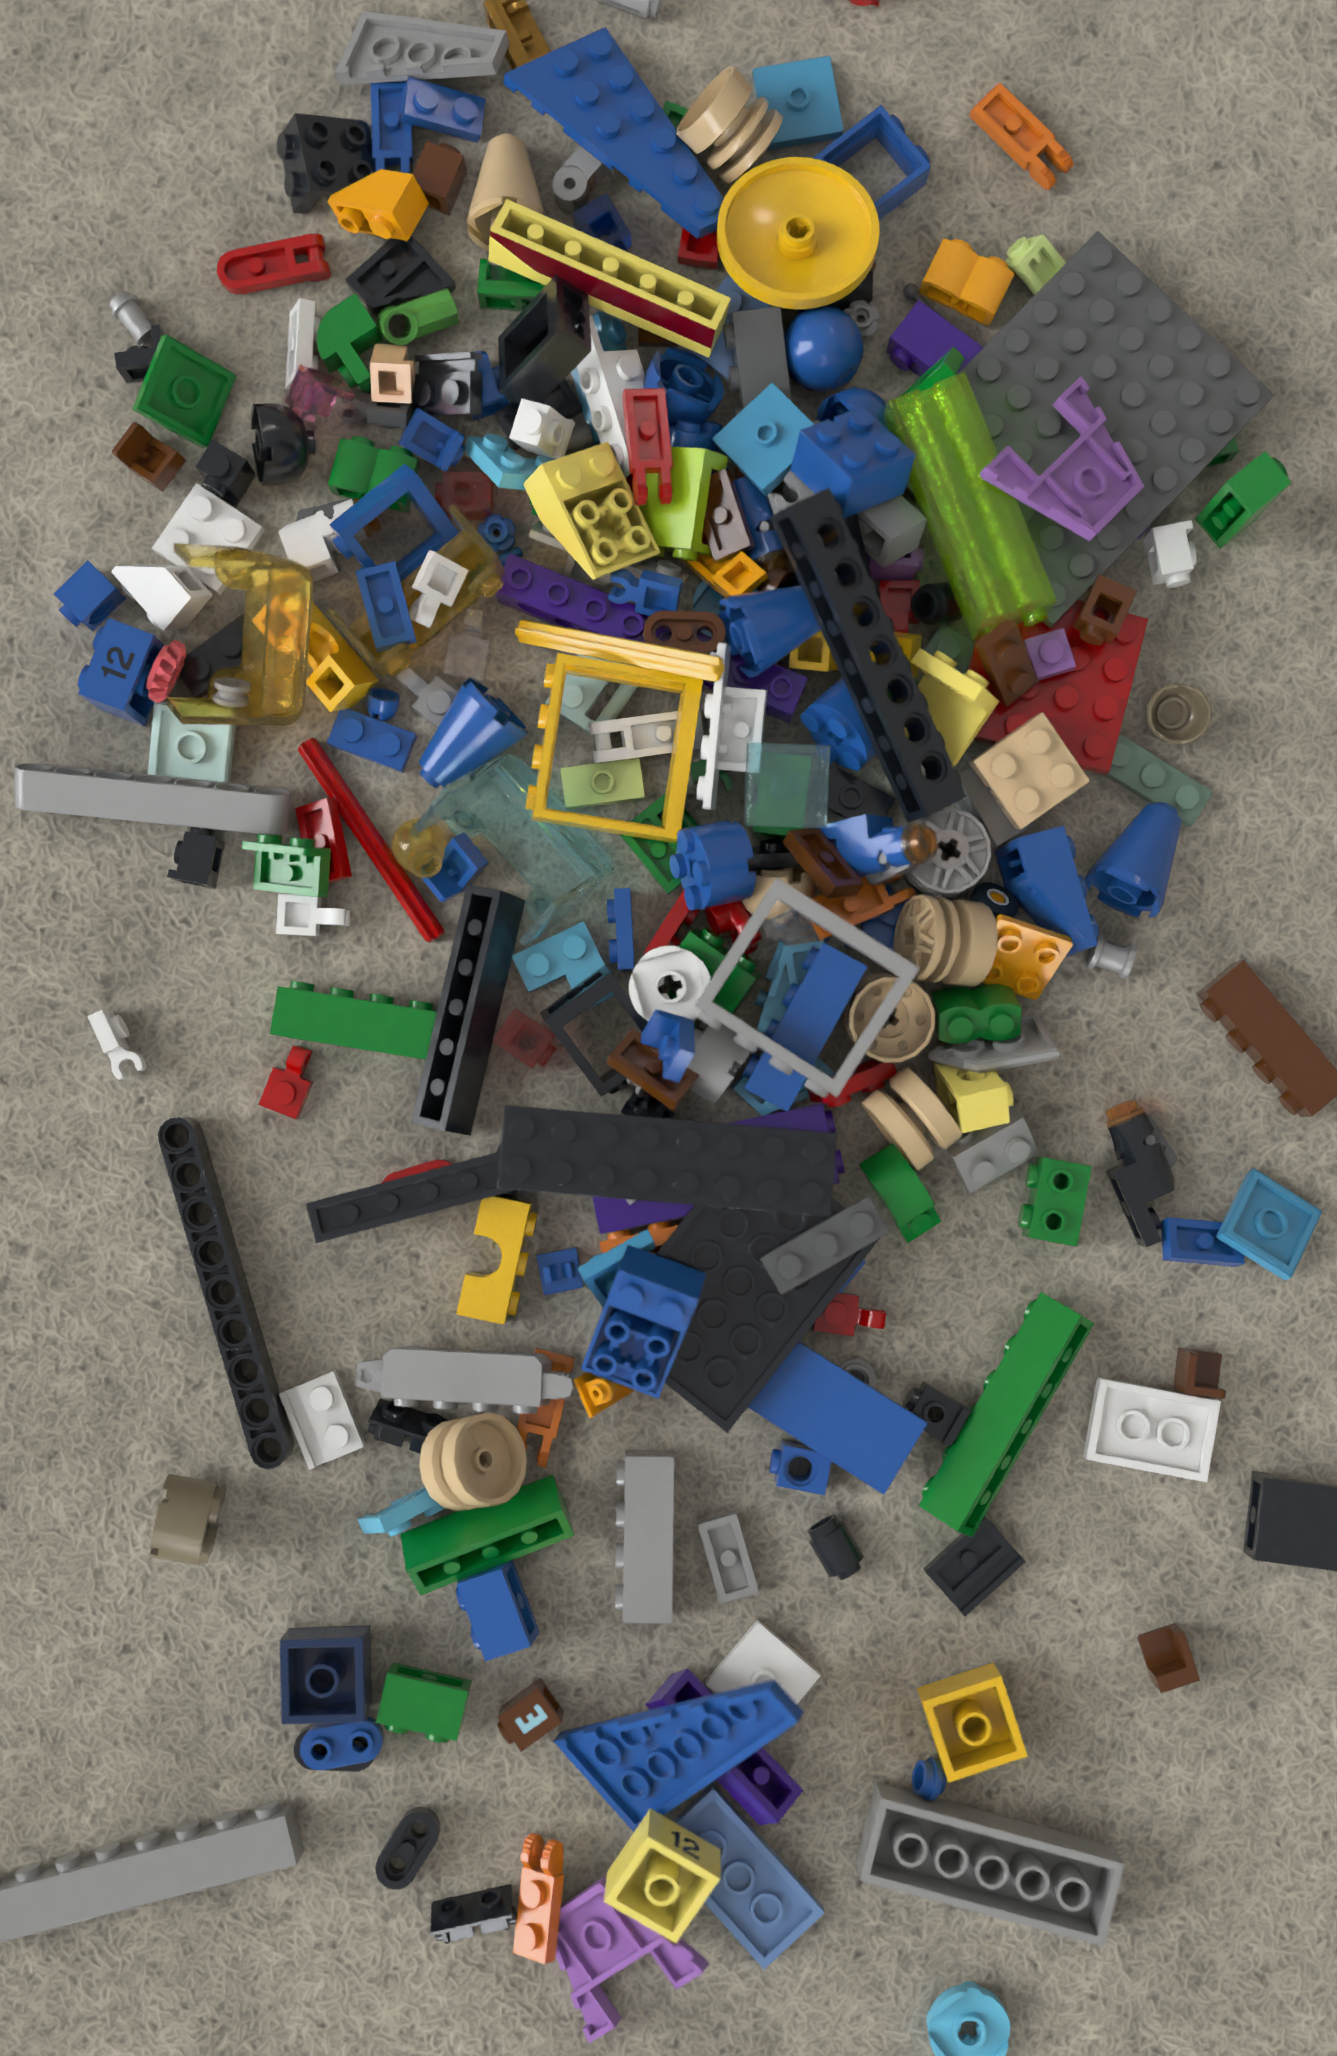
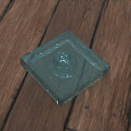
[744,742,830,828]

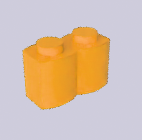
[919,239,1015,326]

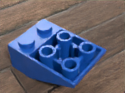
[995,826,1098,956]
[581,1244,706,1399]

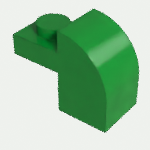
[317,293,382,394]
[859,1143,942,1243]

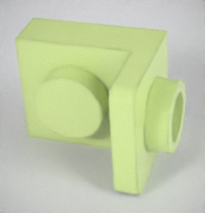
[1005,234,1066,295]

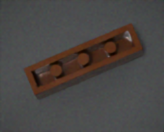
[1196,960,1337,1117]

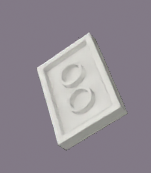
[1083,1377,1221,1482]

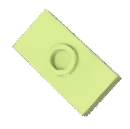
[560,758,645,810]

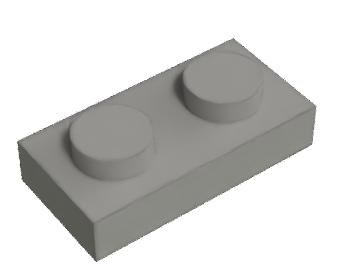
[697,1510,759,1604]

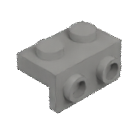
[944,1105,1040,1193]

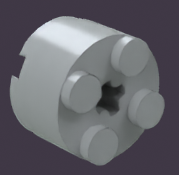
[687,1020,751,1104]

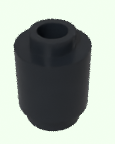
[911,581,968,625]
[807,1514,864,1580]

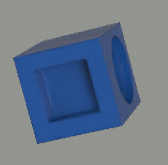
[54,560,126,631]
[769,1439,831,1495]

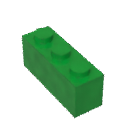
[1195,451,1292,549]

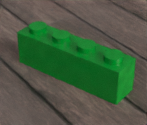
[269,981,437,1060]
[400,1474,575,1596]

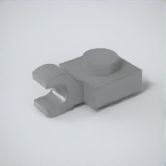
[396,666,458,728]

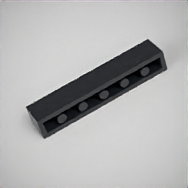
[411,884,525,1136]

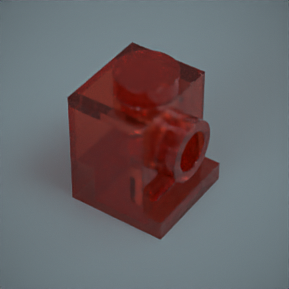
[435,471,494,520]
[492,1008,557,1070]

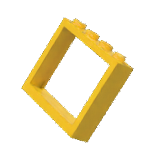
[525,653,703,843]

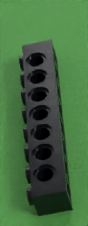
[770,488,967,823]

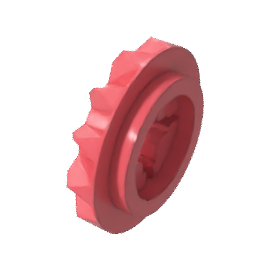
[146,640,187,703]

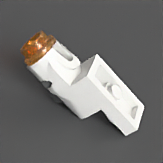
[250,498,381,601]

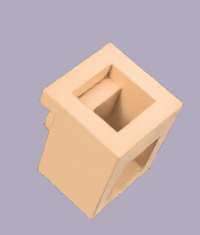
[370,344,415,404]

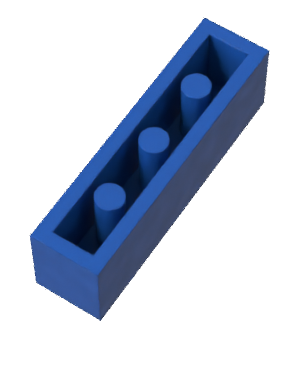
[742,943,868,1112]

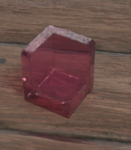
[285,364,355,422]

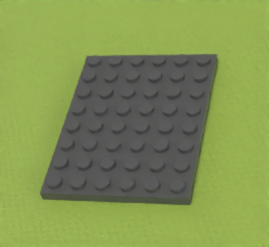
[897,231,1275,628]

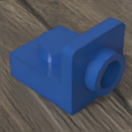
[641,1009,695,1082]

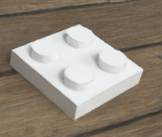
[152,483,265,595]

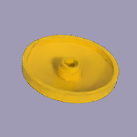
[717,157,880,309]

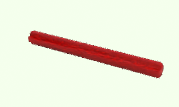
[298,738,445,943]

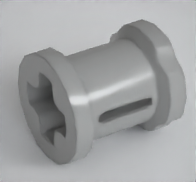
[1086,933,1137,979]

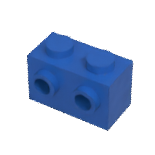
[456,1560,540,1661]

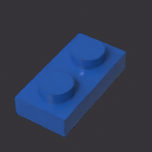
[401,77,486,143]
[355,561,417,653]
[327,708,417,773]
[607,888,635,972]
[1161,1217,1245,1267]

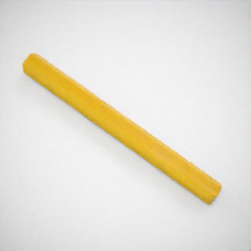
[515,619,725,682]

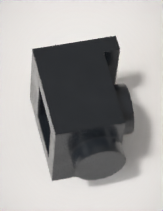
[196,440,256,508]
[167,827,225,889]
[902,1381,971,1447]

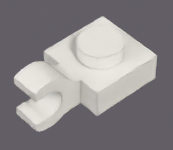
[409,550,469,628]
[276,894,351,937]
[87,1010,146,1080]

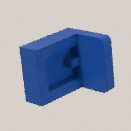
[398,408,465,472]
[419,832,489,902]

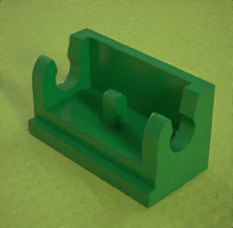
[477,258,545,311]

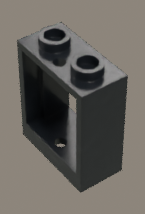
[498,275,592,405]
[540,965,648,1097]

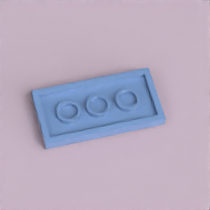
[673,1784,825,1969]

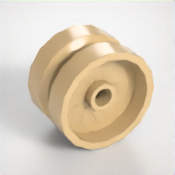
[861,1067,962,1172]
[419,1412,527,1511]

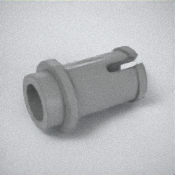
[110,291,153,346]

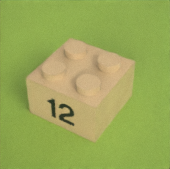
[968,713,1090,829]

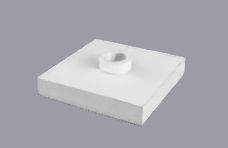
[705,1619,821,1704]

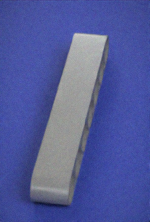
[14,763,290,835]

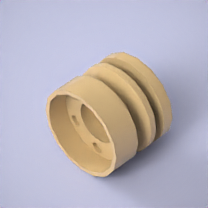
[676,66,783,184]
[893,894,998,987]
[842,973,935,1062]

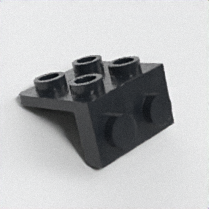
[277,113,376,214]

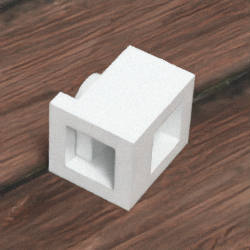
[509,399,575,459]
[1143,520,1196,588]

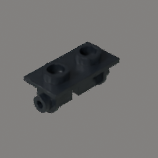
[367,1398,450,1454]
[430,1884,517,1944]

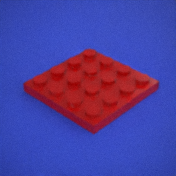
[967,577,1148,775]

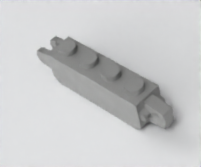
[356,1346,578,1414]

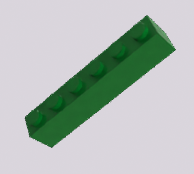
[918,1292,1095,1537]

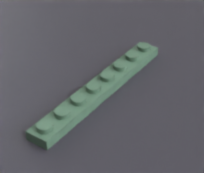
[924,623,1213,827]

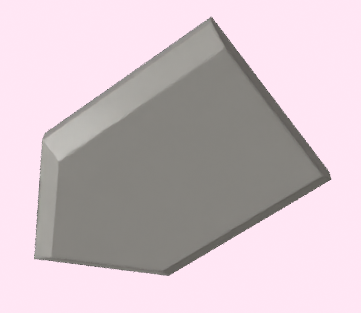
[928,1014,1059,1073]

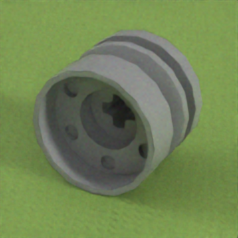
[902,808,991,900]

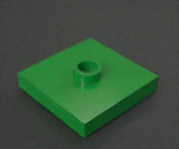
[132,334,237,448]

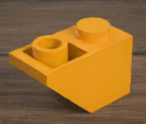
[327,169,429,241]

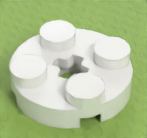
[629,946,711,1021]

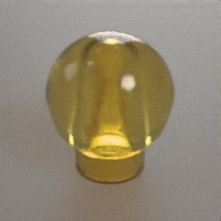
[391,818,447,878]

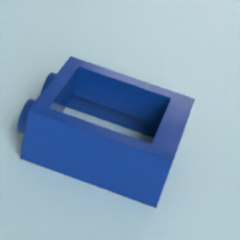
[813,105,931,221]
[329,464,461,585]

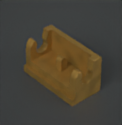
[484,0,551,70]

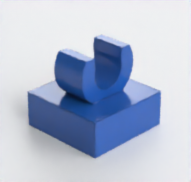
[536,1247,584,1295]

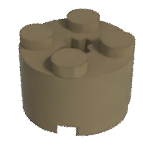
[149,1474,226,1565]

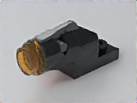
[1105,1099,1177,1247]

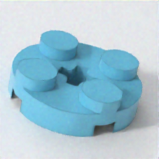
[926,1981,1011,2056]

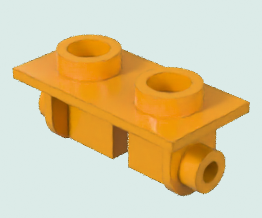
[573,1372,635,1418]

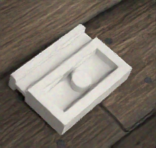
[279,1370,366,1470]

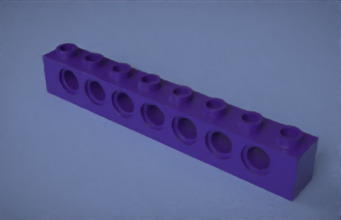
[494,553,808,724]

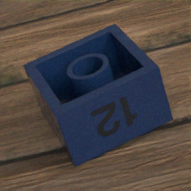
[279,1625,372,1725]

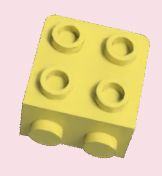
[904,648,999,767]

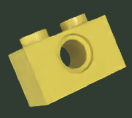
[933,1062,1013,1133]

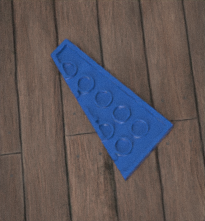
[504,27,724,239]
[553,1679,804,1832]

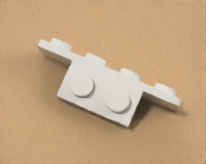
[577,315,645,478]
[697,643,768,810]

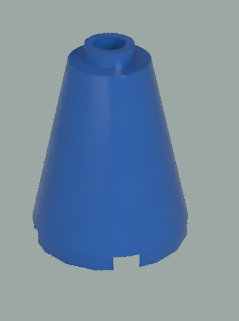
[719,586,821,677]
[419,676,528,789]
[1085,802,1182,917]

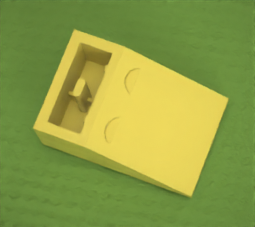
[523,442,661,580]

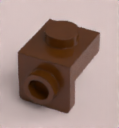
[112,422,186,492]

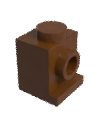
[1073,574,1137,645]

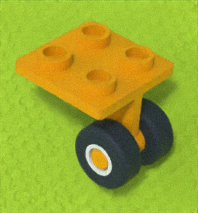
[969,882,1073,1000]

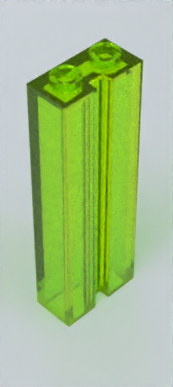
[883,372,1057,641]

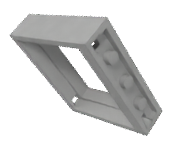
[694,877,920,1098]

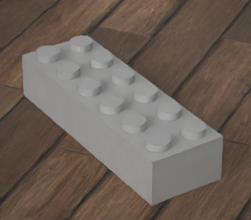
[855,1782,1124,1947]

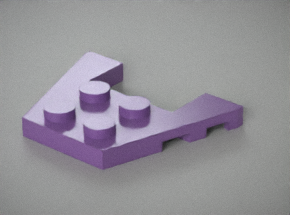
[979,376,1144,541]
[556,1875,709,2043]

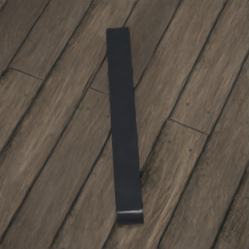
[158,1117,294,1469]

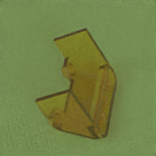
[326,504,505,677]
[167,543,313,725]

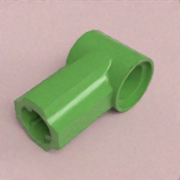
[376,288,459,345]

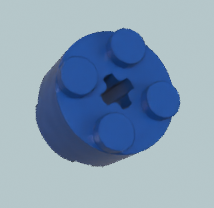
[800,678,876,771]
[670,820,756,910]

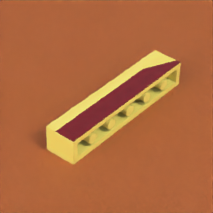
[488,199,731,358]

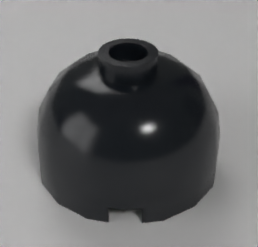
[251,403,316,486]

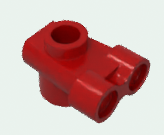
[705,901,763,955]

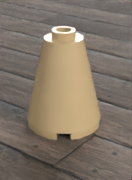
[467,134,545,252]

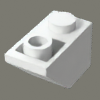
[111,564,213,631]

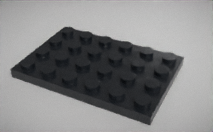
[655,1198,880,1433]

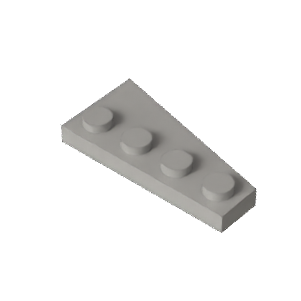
[335,11,510,85]

